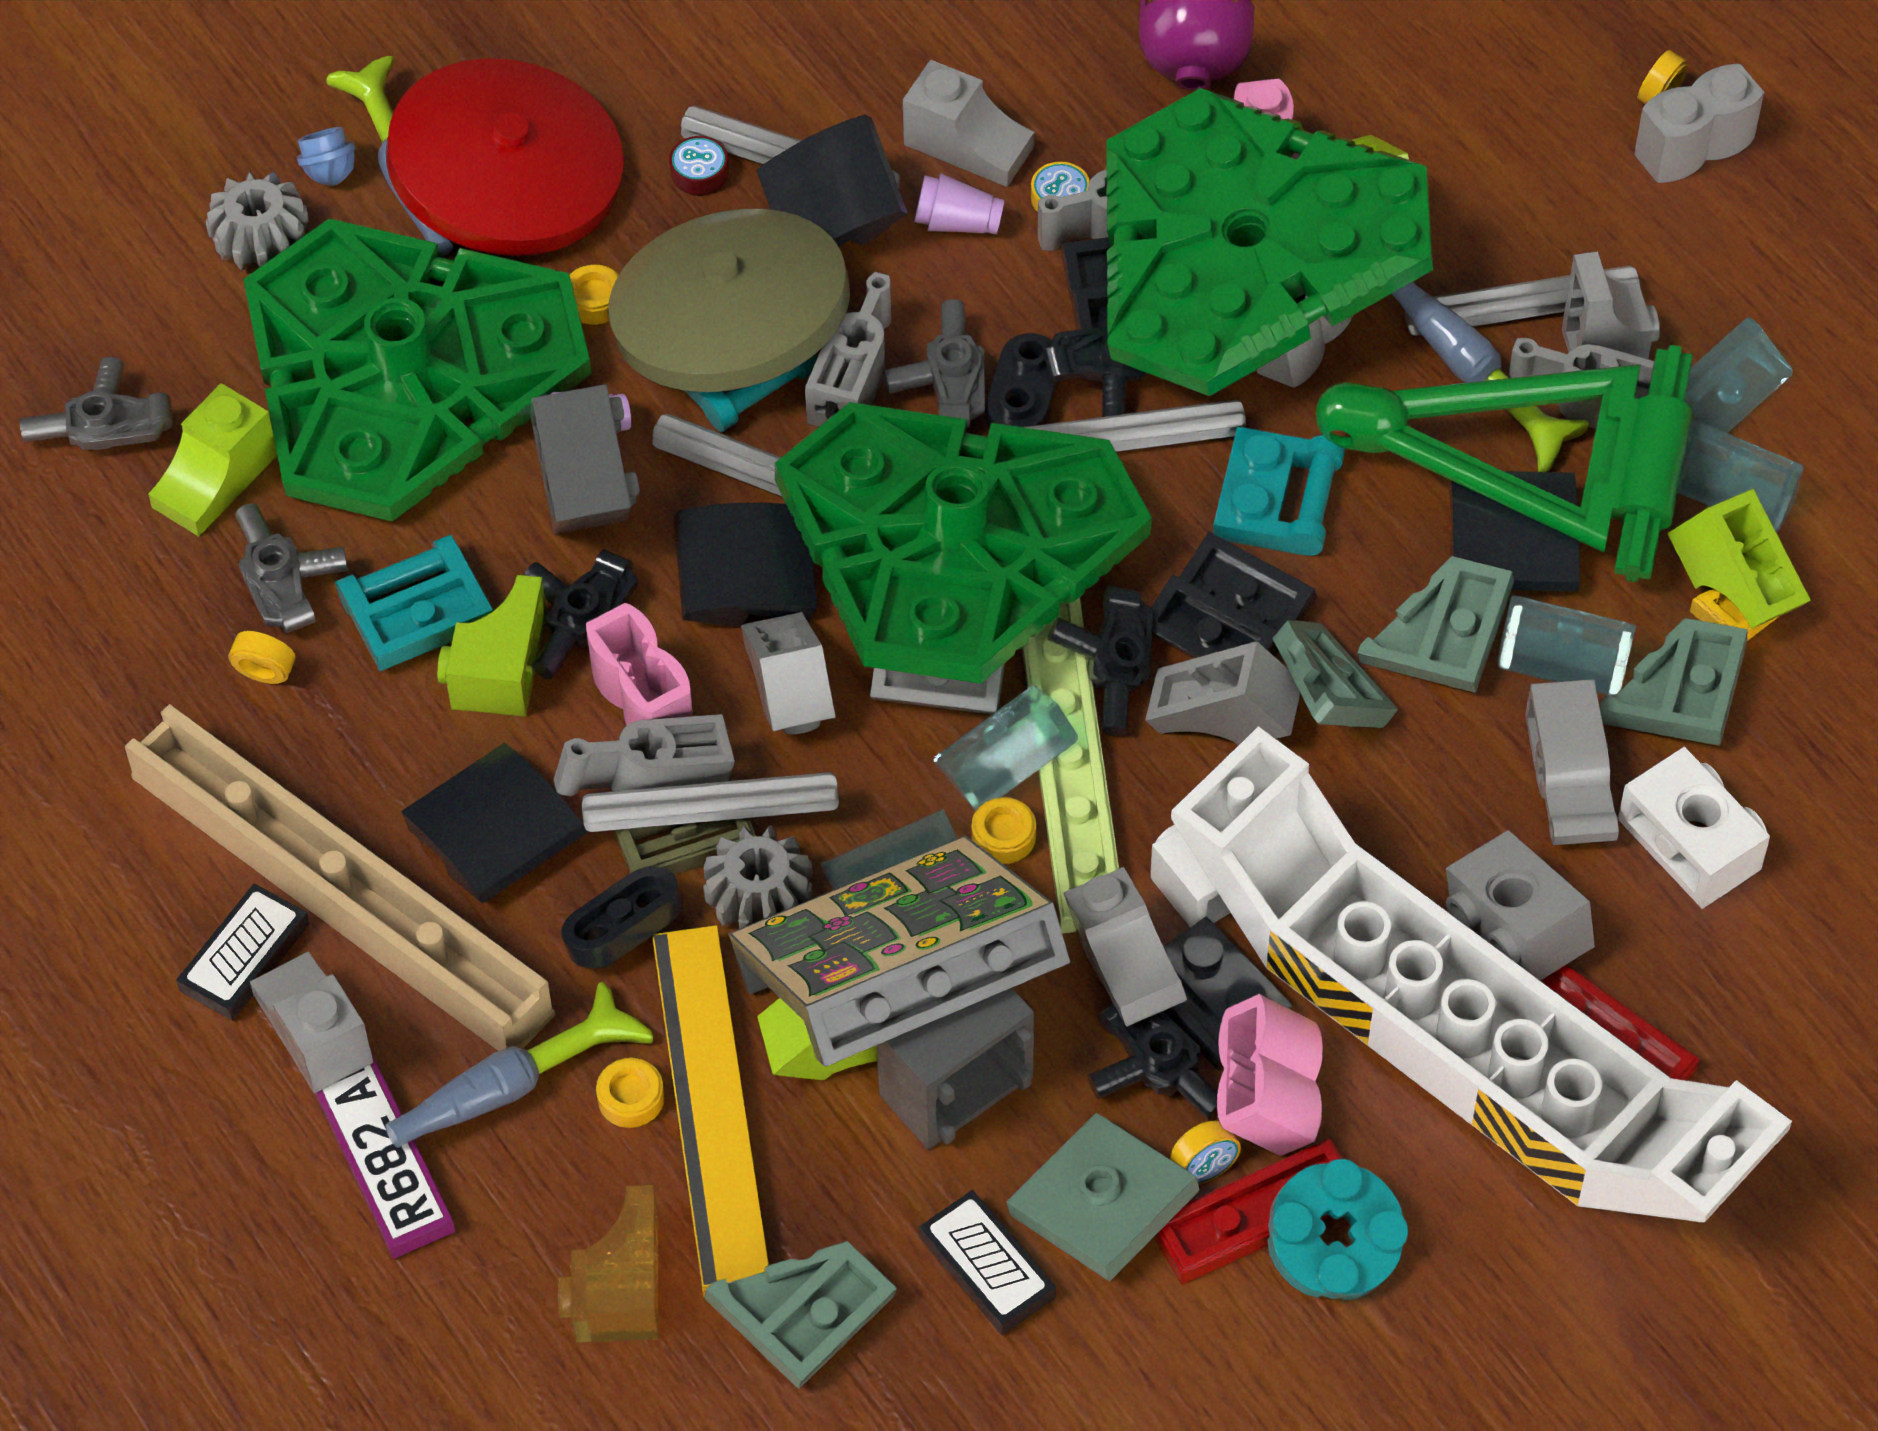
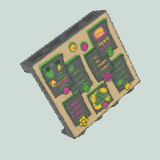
[729,835,1071,1067]

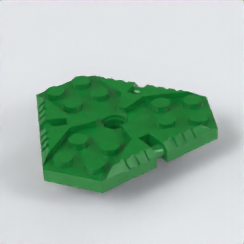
[1106,88,1433,396]
[243,218,592,522]
[775,402,1152,684]

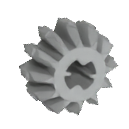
[206,170,309,271]
[703,825,813,929]

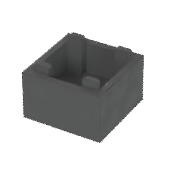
[530,384,640,535]
[877,988,1034,1151]

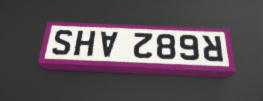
[315,1053,455,1259]

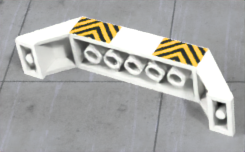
[1171,726,1792,1222]

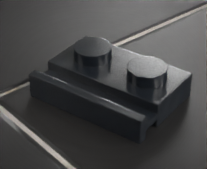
[1164,916,1293,1071]

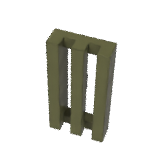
[614,818,756,875]

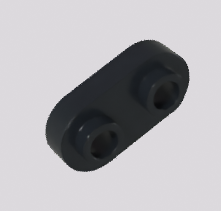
[987,333,1059,430]
[561,867,684,968]

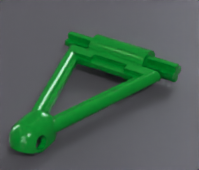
[1316,345,1693,582]

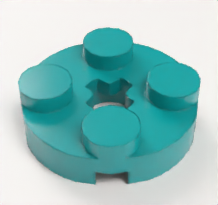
[1267,1159,1408,1300]

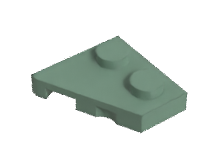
[1357,556,1514,693]
[1599,618,1748,746]
[1273,620,1399,728]
[704,1241,897,1389]

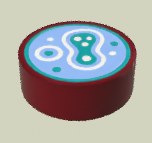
[669,136,729,195]

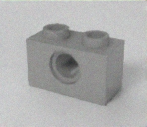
[1446,830,1595,981]

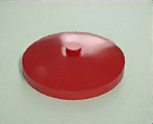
[386,58,624,256]

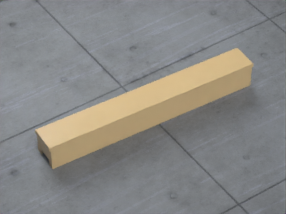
[125,704,555,1051]

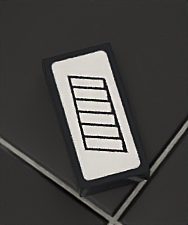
[176,883,310,1021]
[919,1190,1056,1335]

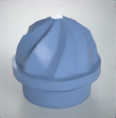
[297,127,355,186]

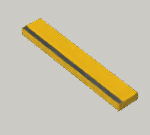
[652,925,768,1297]

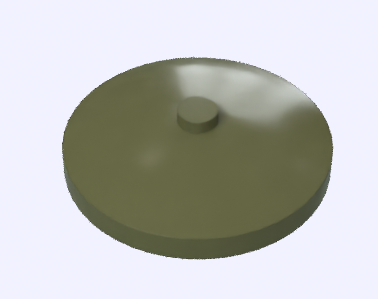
[608,209,850,392]

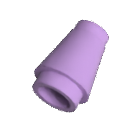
[914,173,1004,234]

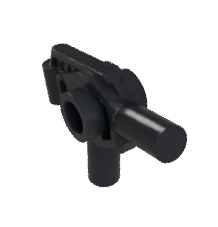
[1043,326,1146,417]
[523,549,639,679]
[1048,585,1153,736]
[1088,1003,1218,1121]

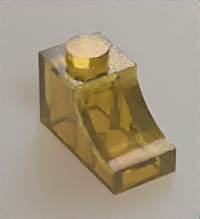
[558,1185,659,1343]

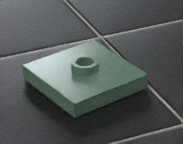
[1006,1113,1200,1282]

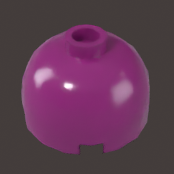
[1139,0,1255,91]

